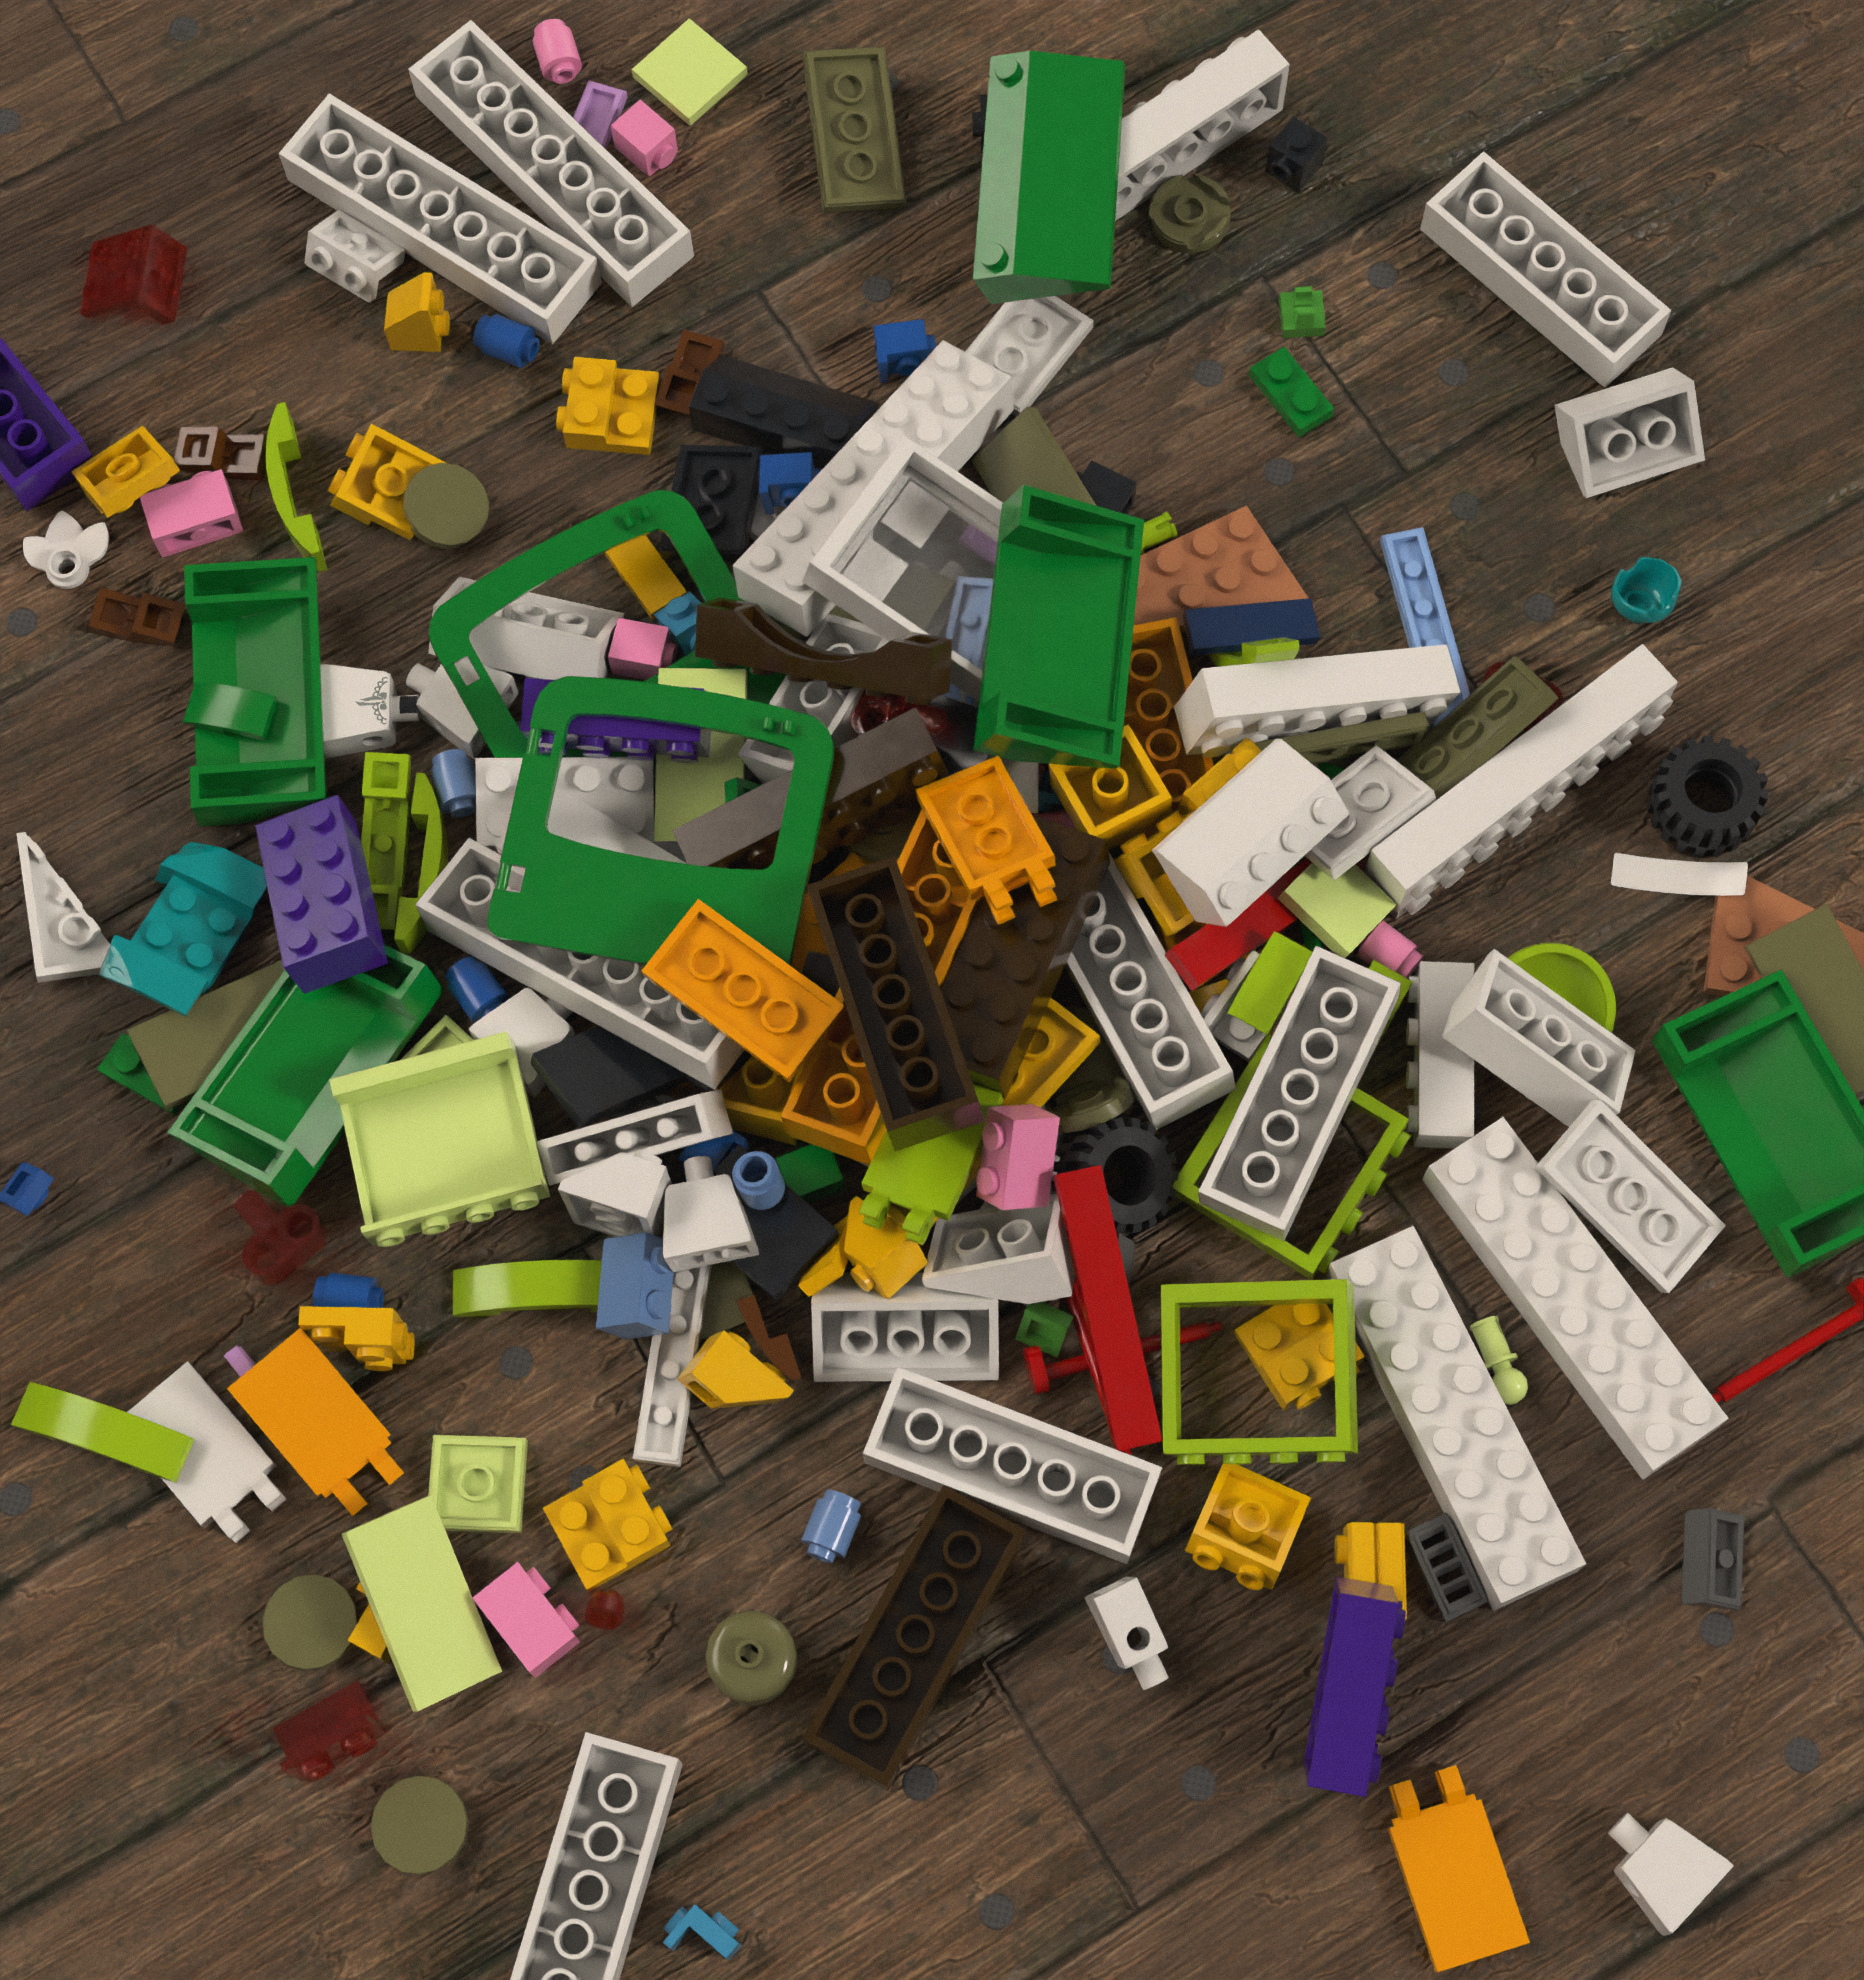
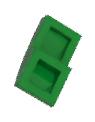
[183,682,278,741]

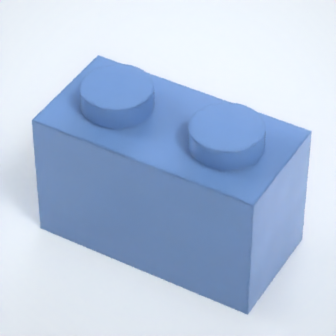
[596,1232,674,1340]

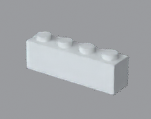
[1406,961,1474,1149]
[537,1089,733,1186]

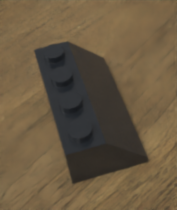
[689,355,879,469]

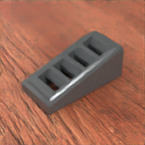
[1404,1513,1488,1623]

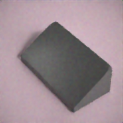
[1682,1508,1744,1610]

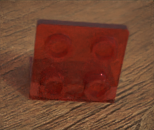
[80,224,188,325]
[272,1680,386,1783]

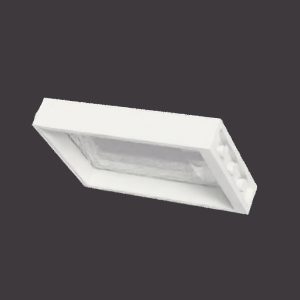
[802,436,1003,702]

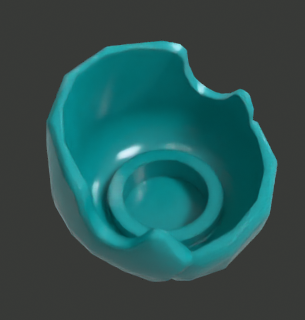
[1610,557,1682,624]

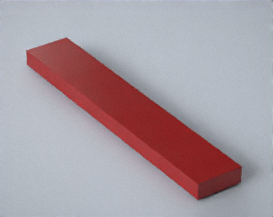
[1164,856,1368,991]
[1053,1165,1163,1451]

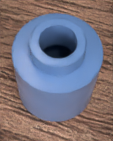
[430,749,476,818]
[732,1151,785,1210]
[801,1489,861,1564]

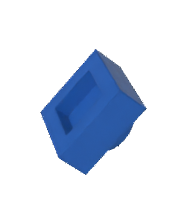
[0,1161,54,1217]

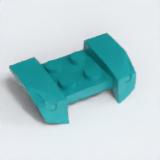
[99,842,268,1017]

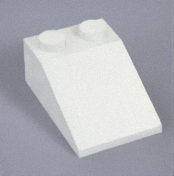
[922,1194,1075,1304]

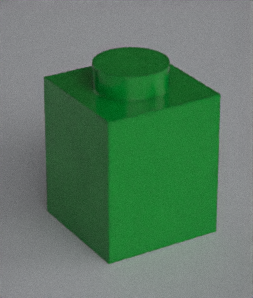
[776,1144,845,1205]

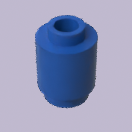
[473,314,540,368]
[445,956,509,1023]
[313,1272,384,1308]

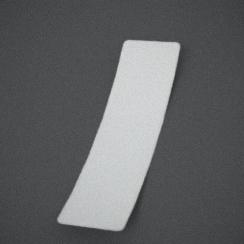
[1611,853,1748,896]

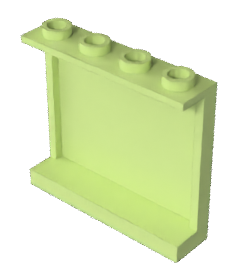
[329,1031,550,1247]

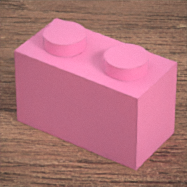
[140,469,244,558]
[976,1104,1060,1210]
[473,1562,580,1678]

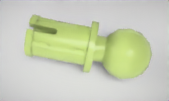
[1469,1316,1528,1405]

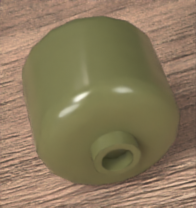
[705,1610,799,1707]

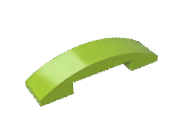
[266,402,327,572]
[1207,637,1299,667]
[361,752,411,931]
[394,773,448,954]
[453,1260,602,1317]
[11,1382,195,1483]

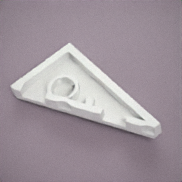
[17,832,110,983]

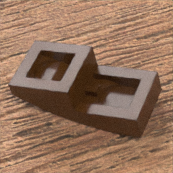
[655,329,725,416]
[174,427,267,481]
[88,588,185,646]
[735,1293,801,1381]

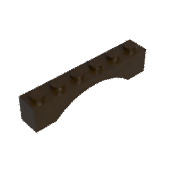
[695,597,952,705]

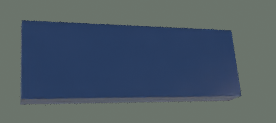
[1182,598,1320,656]

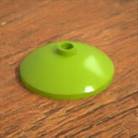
[1508,943,1616,1033]

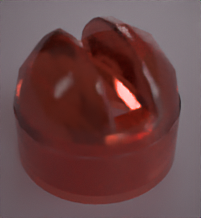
[585,1589,625,1630]

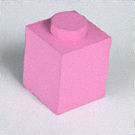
[611,99,678,177]
[608,618,677,680]

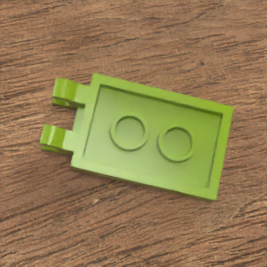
[859,1083,1003,1245]

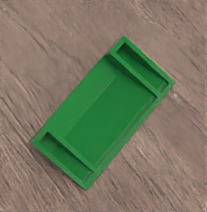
[973,50,1126,304]
[974,485,1144,769]
[184,557,326,827]
[168,945,444,1209]
[1652,969,1864,1278]

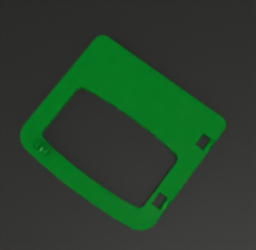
[429,490,787,792]
[487,676,834,966]

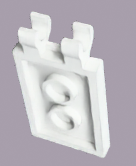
[127,1361,287,1543]

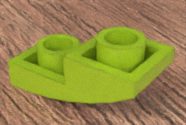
[1227,931,1313,1035]

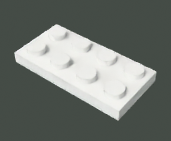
[475,757,654,848]
[1535,1099,1726,1293]

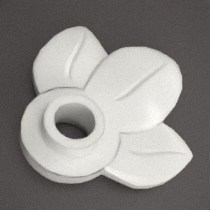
[23,511,109,589]

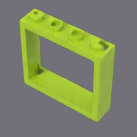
[1171,1035,1411,1280]
[1161,1279,1358,1465]

